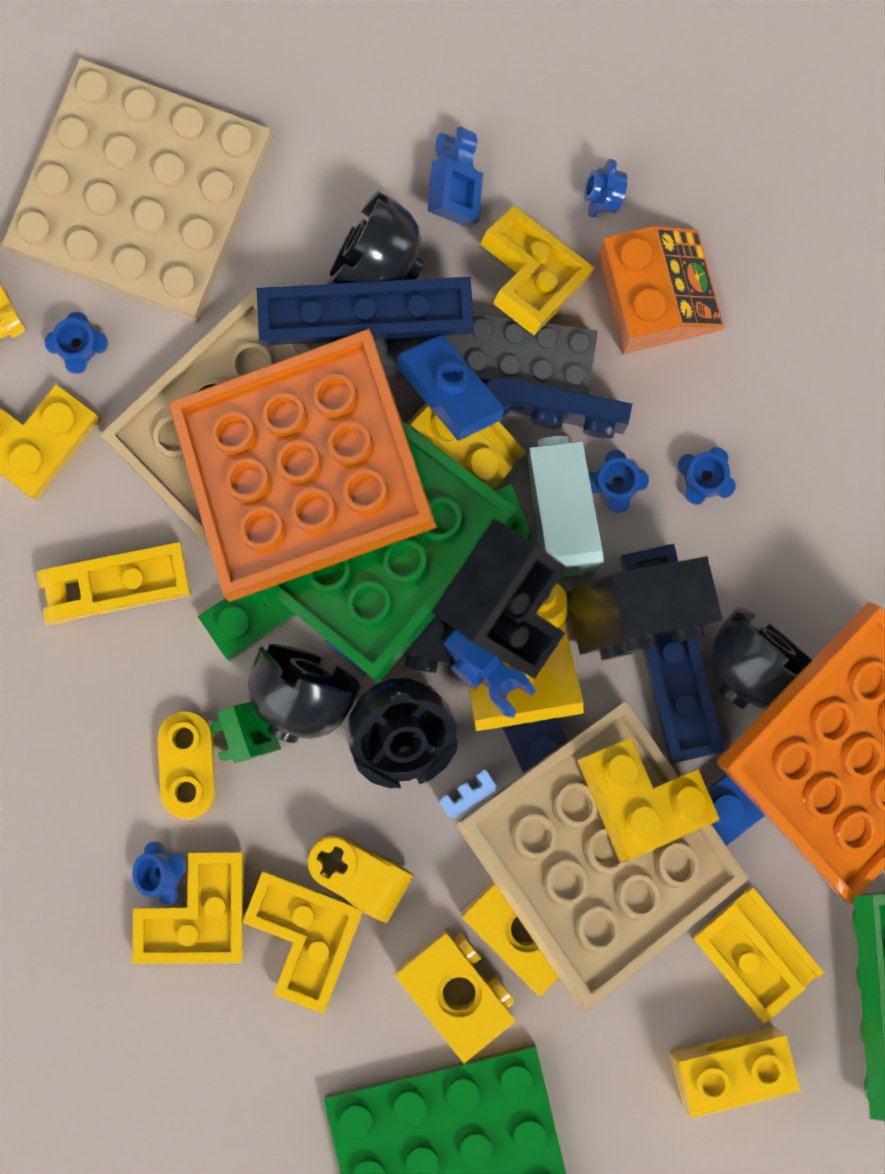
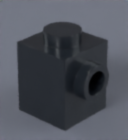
[401,616,455,673]

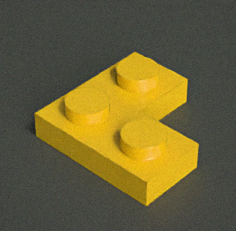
[480,205,595,336]
[0,384,101,501]
[577,738,720,863]
[132,852,245,964]
[242,870,363,1014]

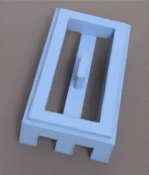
[438,770,496,818]

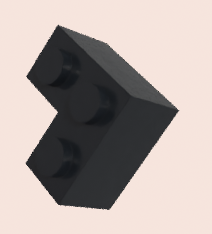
[431,518,567,679]
[566,556,723,661]

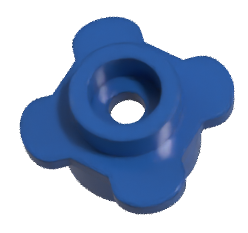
[584,159,627,218]
[45,312,108,374]
[677,447,736,505]
[589,450,649,513]
[132,841,187,905]

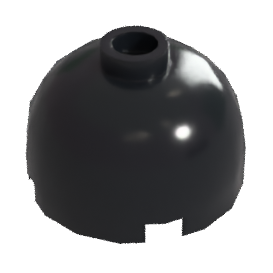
[328,190,425,284]
[711,607,812,710]
[248,644,361,743]
[347,678,458,789]

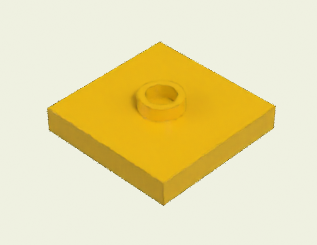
[467,622,584,731]

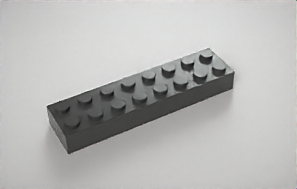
[331,313,598,395]

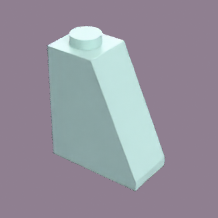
[527,436,604,579]

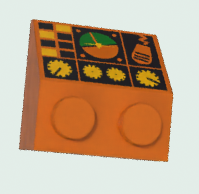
[598,226,724,354]

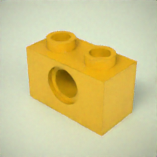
[461,881,559,997]
[394,929,516,1063]
[669,1026,800,1118]

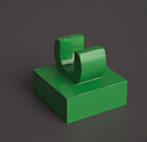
[210,702,281,764]

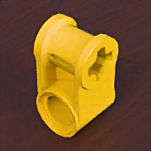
[308,834,414,923]

